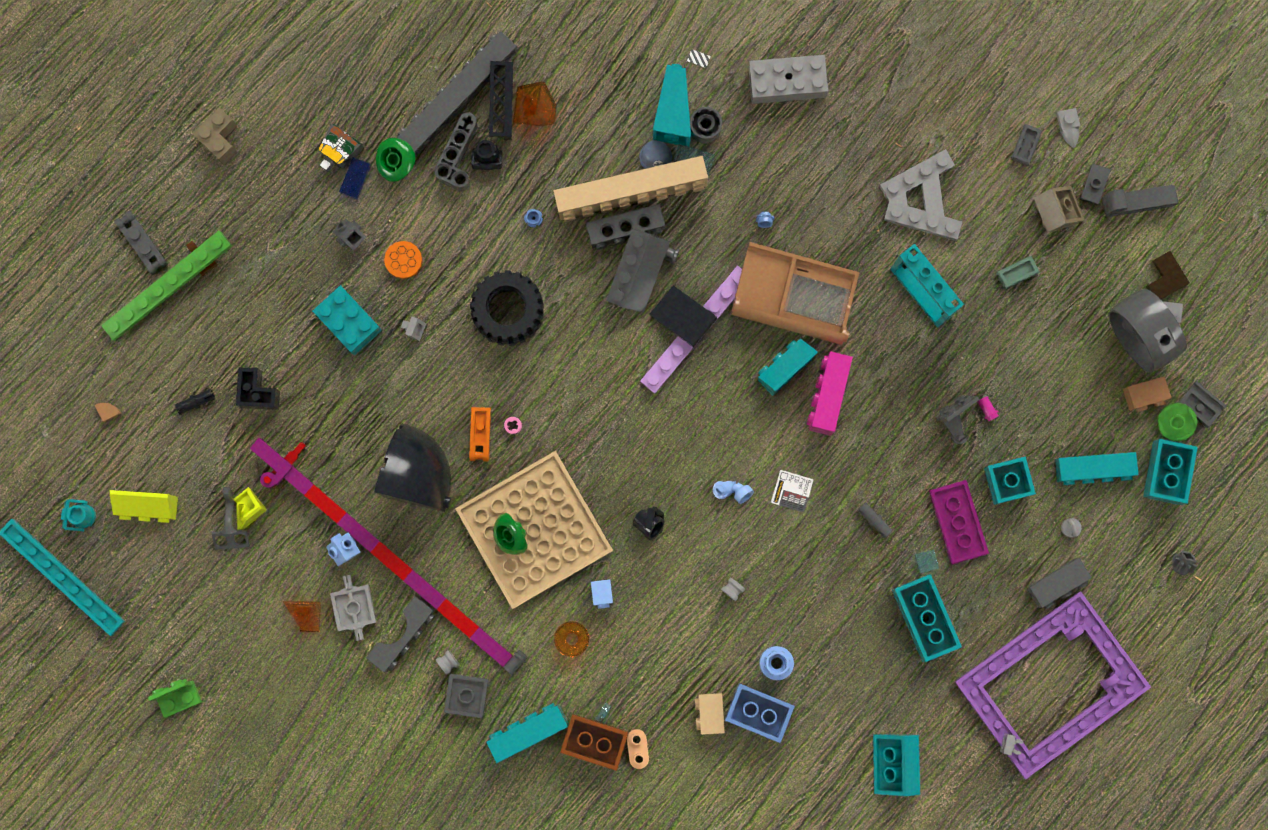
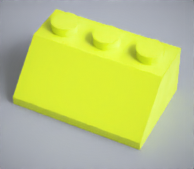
[110,490,178,523]

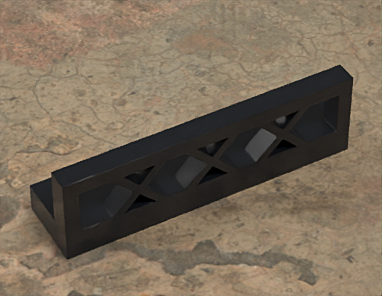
[489,61,513,140]

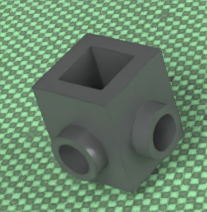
[333,218,366,251]

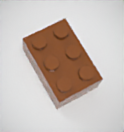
[560,714,629,771]

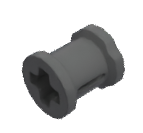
[664,247,680,265]

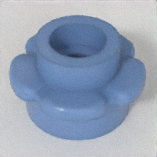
[524,209,543,227]
[756,212,775,228]

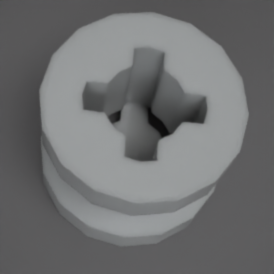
[721,577,745,602]
[436,650,460,675]

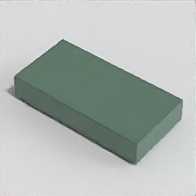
[996,256,1040,289]

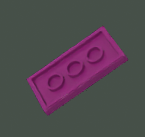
[929,480,989,565]

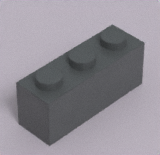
[1026,558,1092,609]

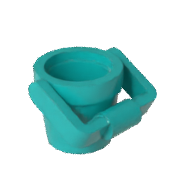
[61,499,96,532]

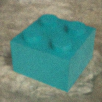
[984,456,1036,505]

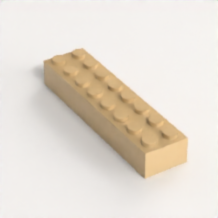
[553,156,708,222]

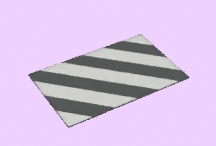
[687,49,711,68]

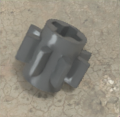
[1171,551,1197,575]

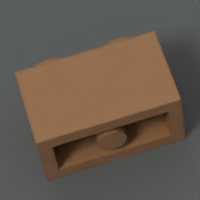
[1123,376,1171,413]

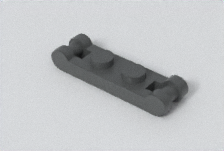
[114,210,168,275]

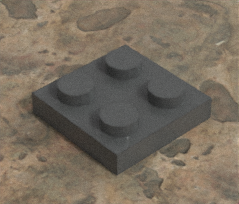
[444,674,489,718]

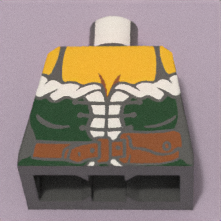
[319,123,364,172]

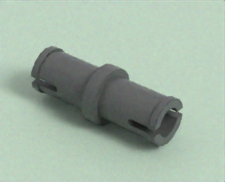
[857,502,893,538]

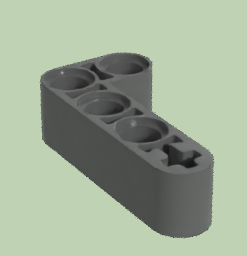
[434,112,478,192]
[1102,185,1179,217]

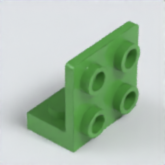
[148,679,202,718]

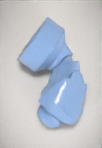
[713,481,754,504]

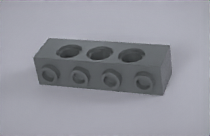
[586,204,665,250]

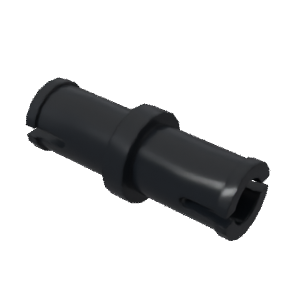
[175,388,215,415]

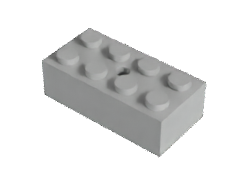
[748,55,828,104]

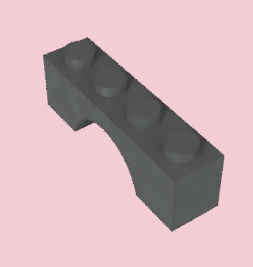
[366,596,435,672]

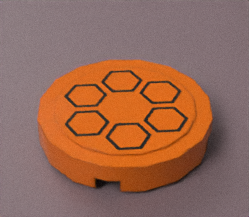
[384,241,423,279]

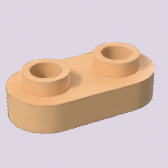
[627,729,649,769]

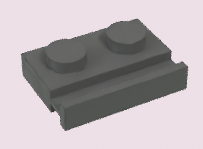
[1178,381,1226,428]

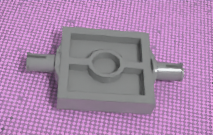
[330,575,377,641]

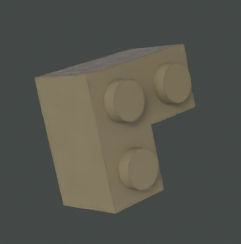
[192,108,237,165]

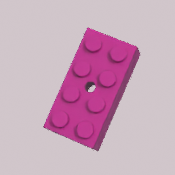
[806,351,853,436]

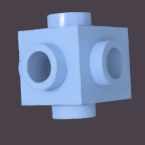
[326,532,360,566]

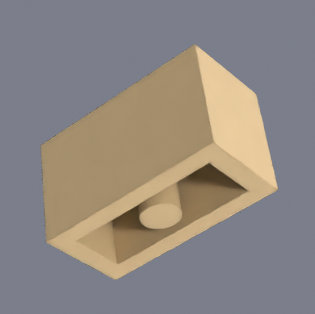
[695,693,725,734]

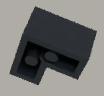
[236,367,280,410]

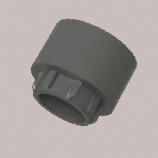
[690,107,722,144]

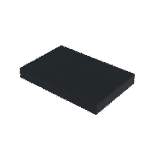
[650,285,718,348]

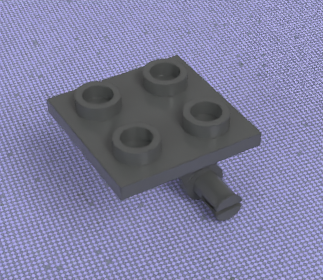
[936,394,979,444]

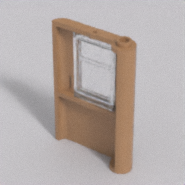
[731,242,859,345]

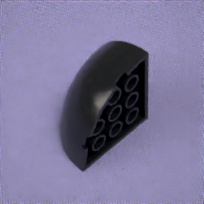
[374,423,451,512]

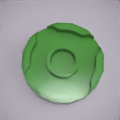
[1157,402,1198,441]

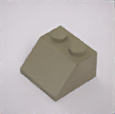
[1033,186,1085,232]

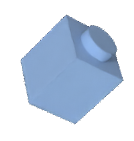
[591,580,613,609]

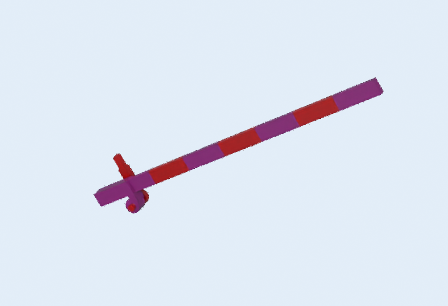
[250,438,513,667]

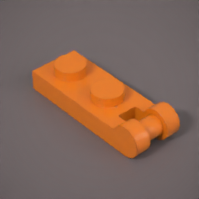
[469,407,491,462]

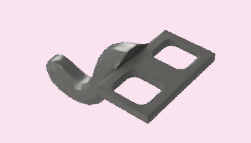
[212,487,250,550]

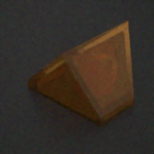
[283,601,321,632]

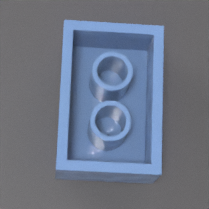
[724,683,795,743]

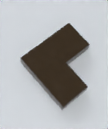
[1146,251,1190,299]

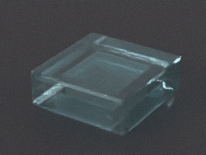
[915,550,939,573]

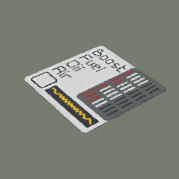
[771,470,813,512]

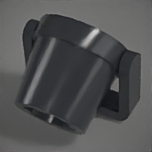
[471,140,503,170]
[633,507,665,540]

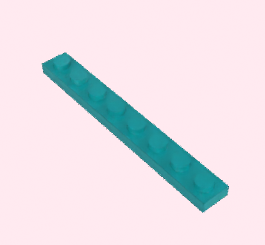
[0,519,125,636]

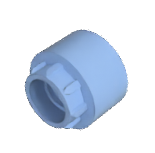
[759,646,794,680]

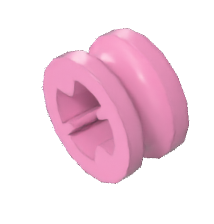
[504,417,522,434]

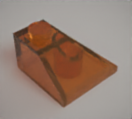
[513,81,557,126]

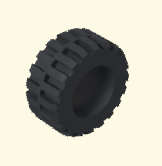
[470,270,544,346]

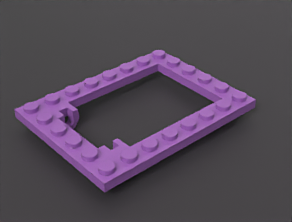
[954,591,1151,779]

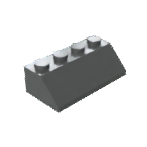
[606,228,671,313]

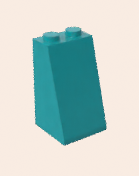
[653,64,691,148]

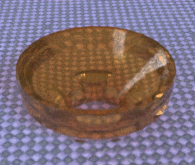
[554,621,589,657]

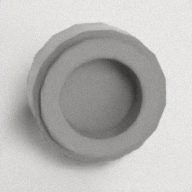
[1061,518,1082,538]

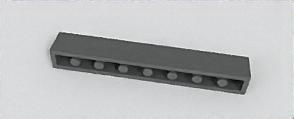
[397,31,518,158]

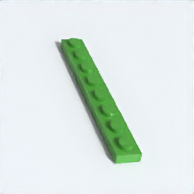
[101,231,232,341]

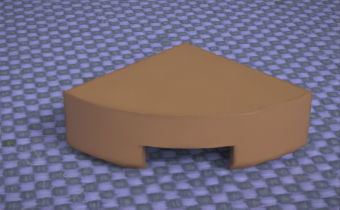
[95,403,122,422]

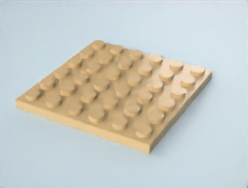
[455,451,613,609]

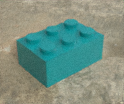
[313,285,382,356]
[1143,439,1198,505]

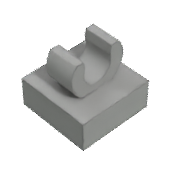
[401,317,426,341]
[1000,733,1023,755]

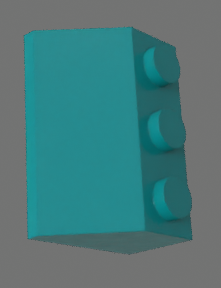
[757,339,818,396]
[873,734,920,796]

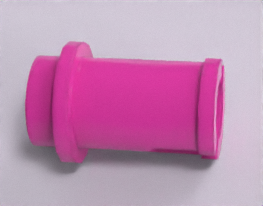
[977,396,999,422]

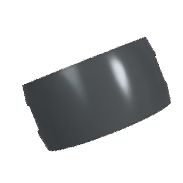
[1108,289,1187,373]

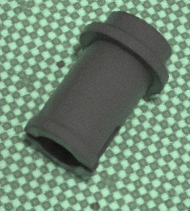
[504,650,528,675]

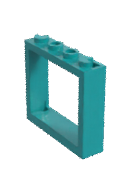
[890,244,964,328]

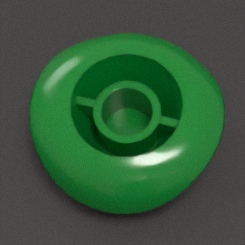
[376,138,415,182]
[493,513,528,555]

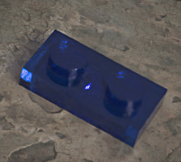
[339,157,371,200]

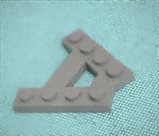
[879,149,962,241]

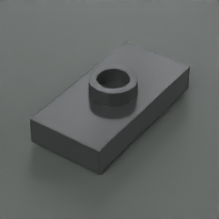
[1011,124,1043,166]
[1079,163,1111,206]

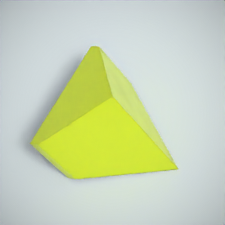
[234,487,267,530]

